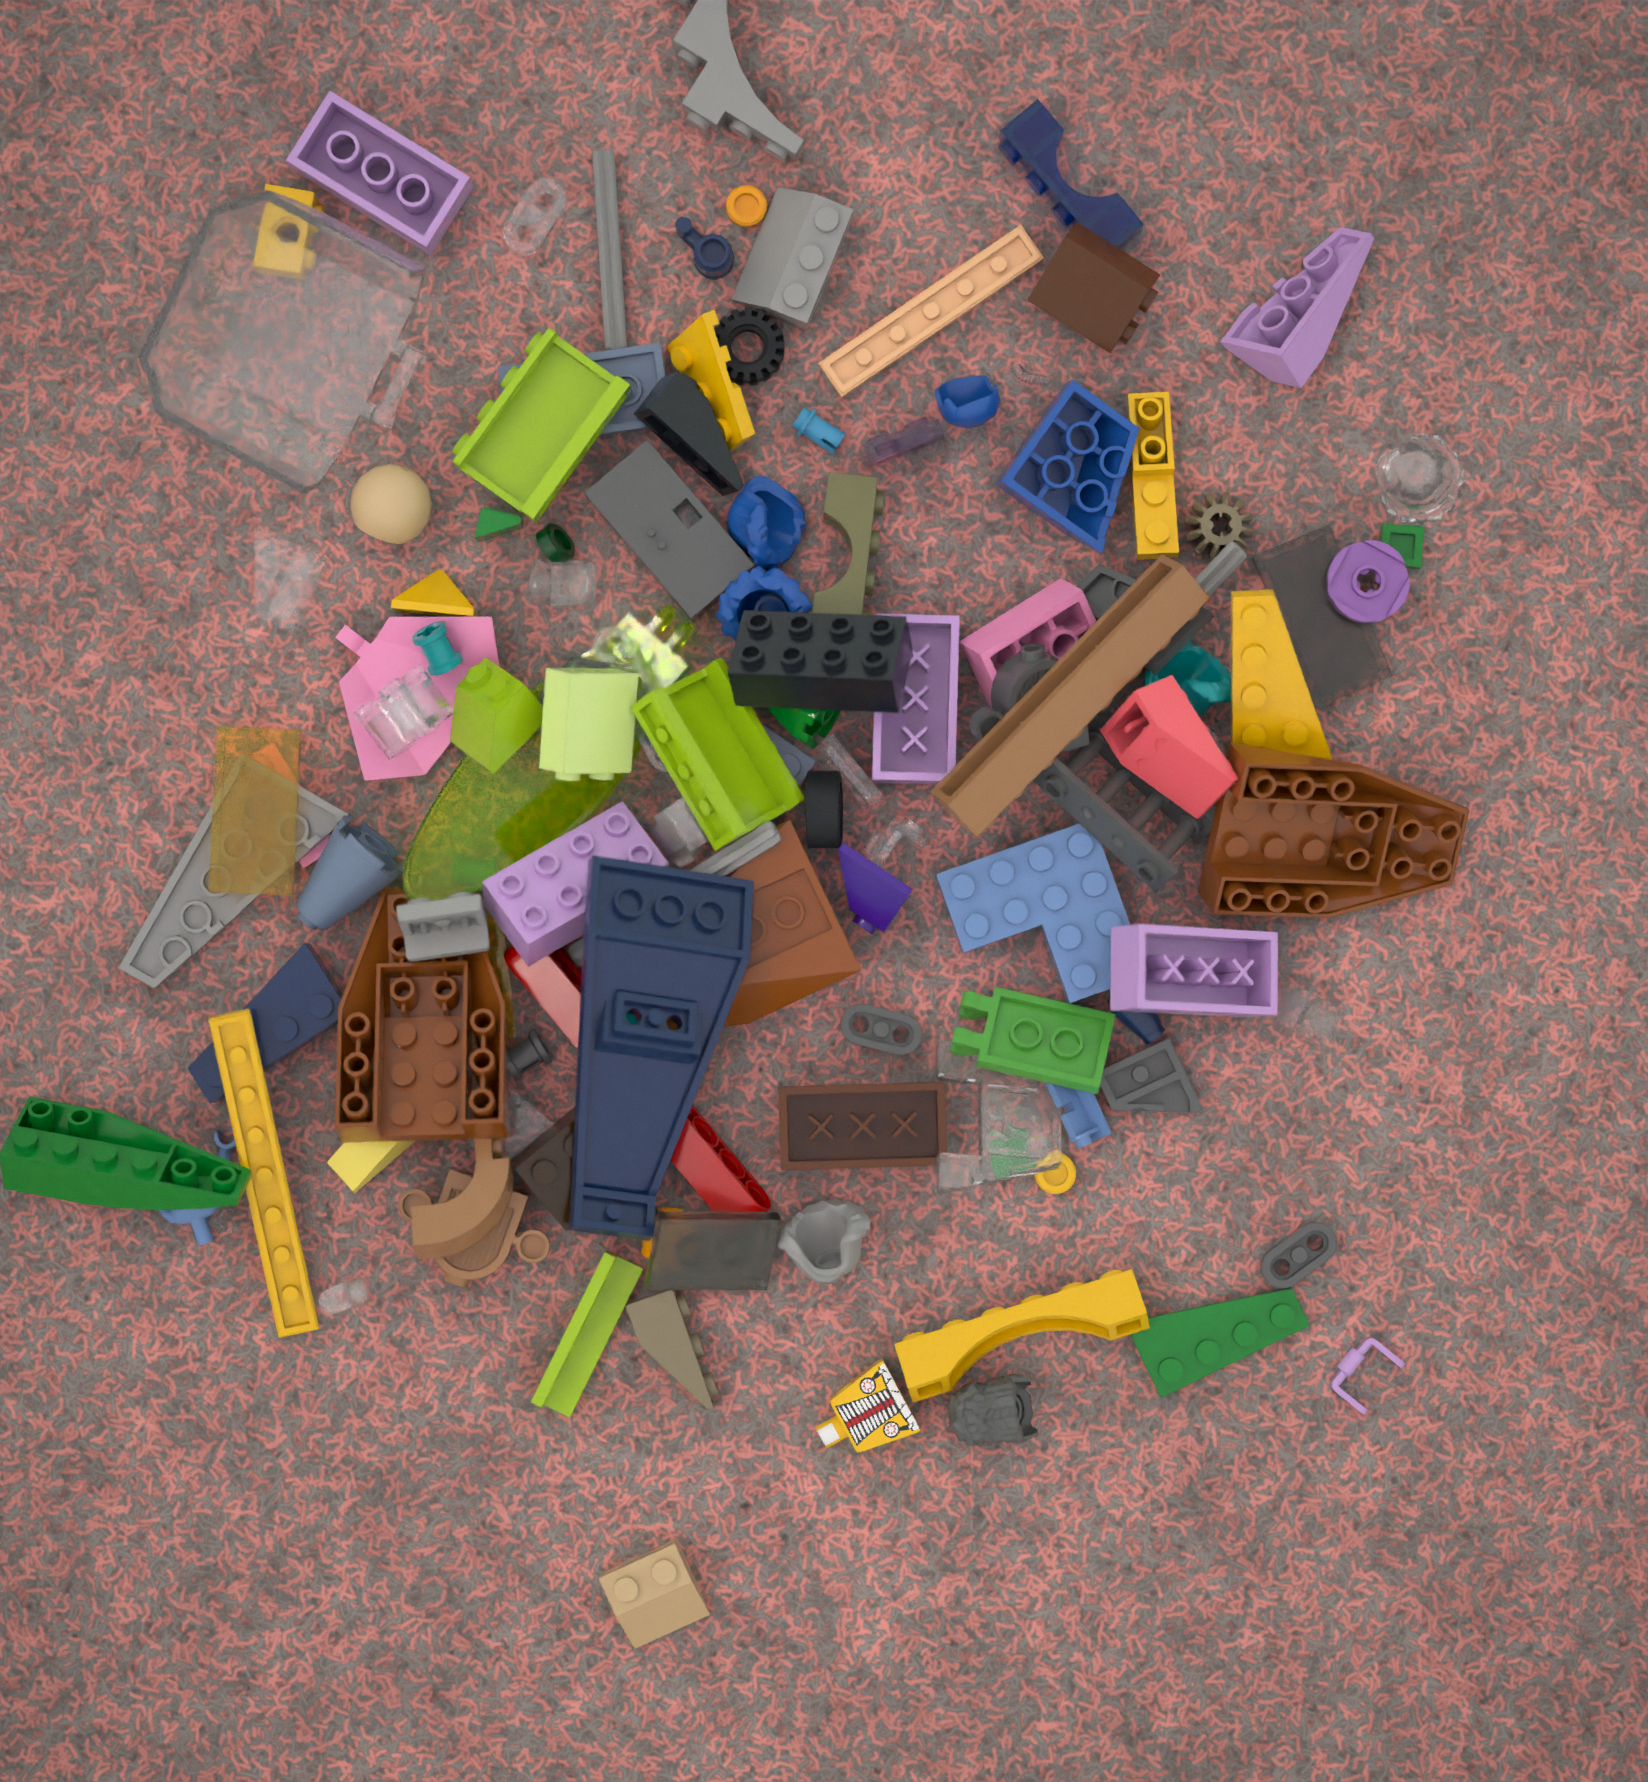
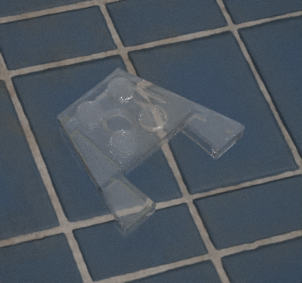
[936,1040,1062,1194]

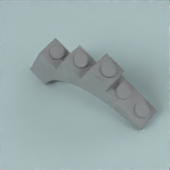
[673,0,804,162]

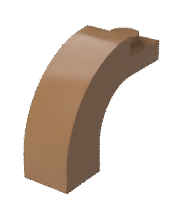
[411,1138,514,1260]

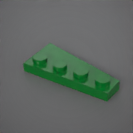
[1130,1288,1310,1398]

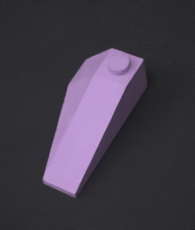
[1220,227,1374,388]

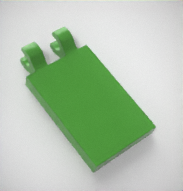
[950,987,1116,1094]

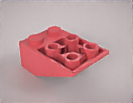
[1100,675,1238,819]

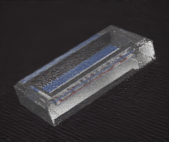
[816,733,885,812]

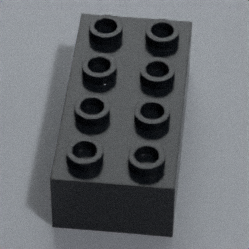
[727,610,913,713]

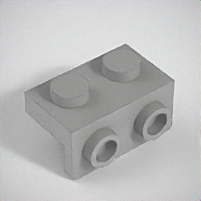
[396,892,490,962]

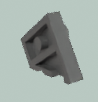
[1100,1038,1203,1113]

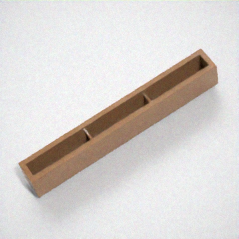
[930,554,1210,837]

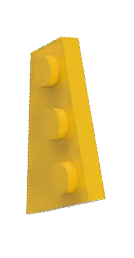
[666,309,755,452]

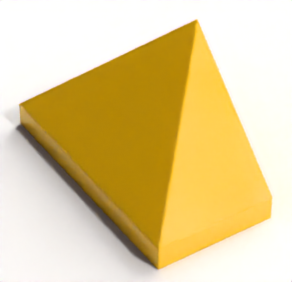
[391,569,477,617]

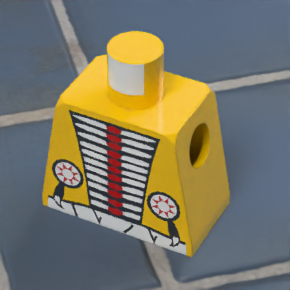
[815,1358,921,1453]

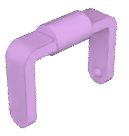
[1330,1337,1405,1415]

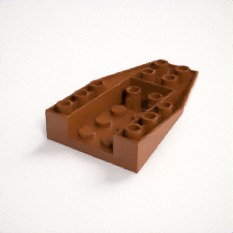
[1198,742,1469,918]
[666,820,861,1030]
[335,887,509,1143]

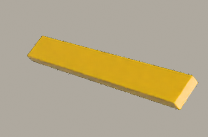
[208,1008,319,1338]

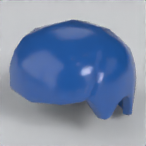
[935,375,1001,428]

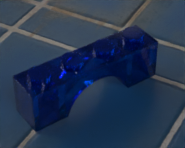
[998,99,1144,249]

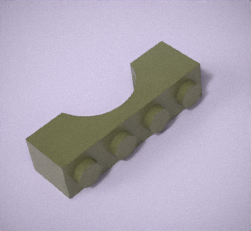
[812,472,885,615]

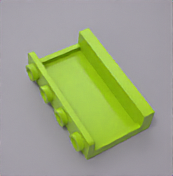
[452,327,632,524]
[630,658,805,851]

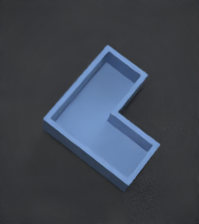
[935,823,1130,1003]

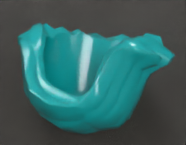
[1143,640,1231,716]

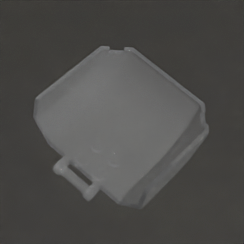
[139,190,427,494]

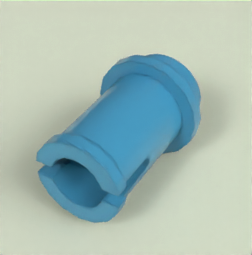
[792,407,846,455]

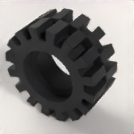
[714,307,785,386]

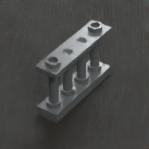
[1033,711,1216,893]

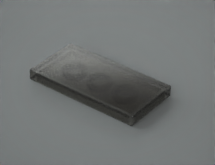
[1252,525,1393,708]

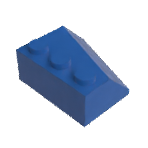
[994,380,1139,554]

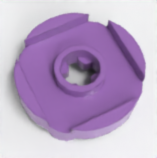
[1326,540,1410,623]

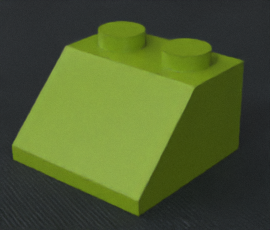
[450,657,543,774]

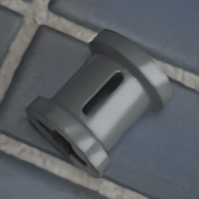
[507,1029,552,1081]

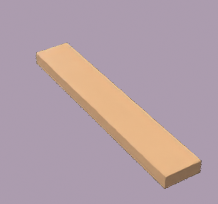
[818,225,1044,398]

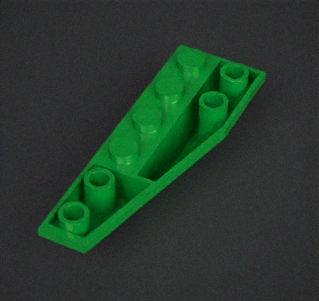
[0,1097,252,1210]

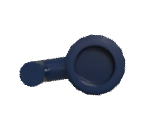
[675,217,734,280]

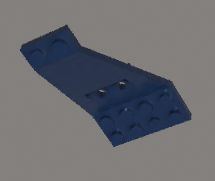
[569,855,754,1241]

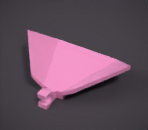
[335,617,500,781]

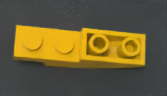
[1127,391,1179,560]

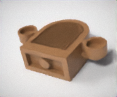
[398,1168,551,1288]

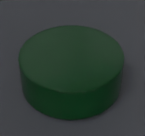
[536,523,575,566]

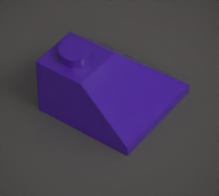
[838,843,913,934]

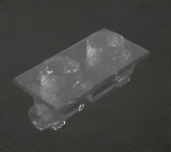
[319,1271,369,1316]

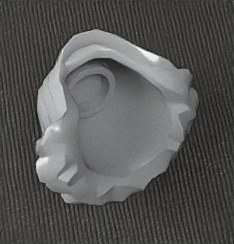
[777,1198,870,1285]

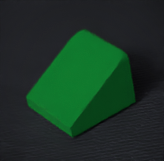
[475,507,524,542]

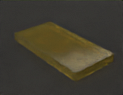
[209,726,302,896]

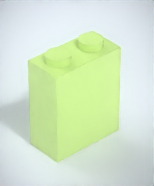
[539,668,639,781]

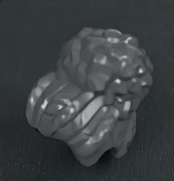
[947,1374,1038,1446]

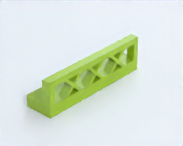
[531,1250,644,1418]

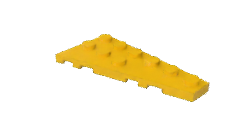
[1231,590,1333,760]

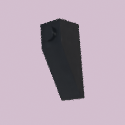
[634,371,744,496]

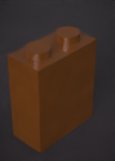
[1027,222,1160,353]

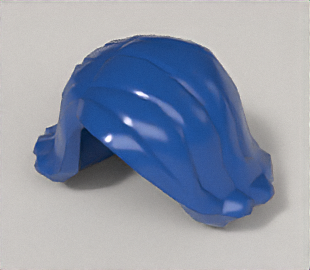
[726,476,806,571]
[716,566,812,641]

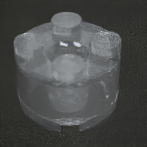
[354,664,454,760]
[642,796,709,869]

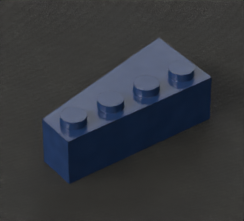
[187,943,343,1103]

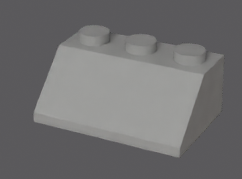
[731,187,854,331]

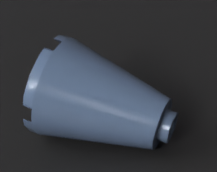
[296,815,407,930]

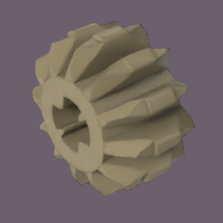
[1184,492,1255,561]

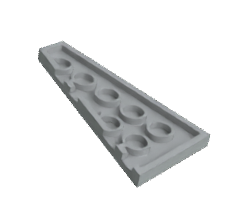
[119,753,351,988]

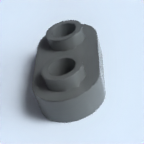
[840,1004,922,1055]
[1260,1222,1337,1288]

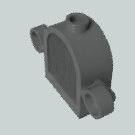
[969,644,1119,753]

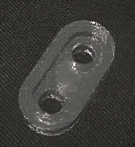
[503,178,567,256]

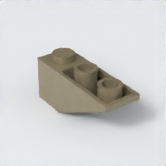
[625,1287,719,1409]

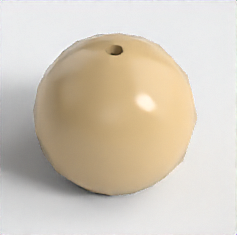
[350,464,432,544]

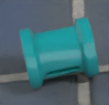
[412,621,463,676]

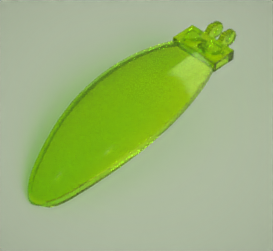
[403,604,695,901]

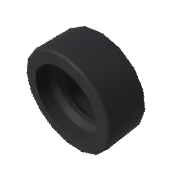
[805,771,843,848]

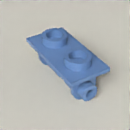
[1043,1082,1112,1149]

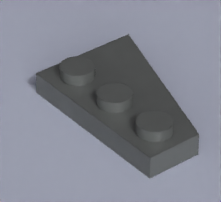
[1076,564,1214,675]

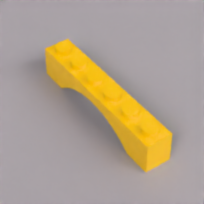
[894,1269,1150,1403]

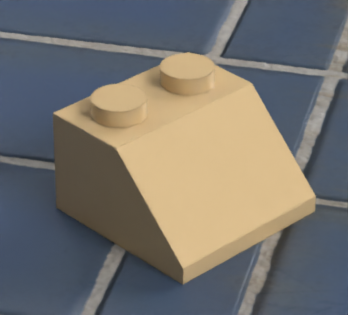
[599,1538,710,1649]

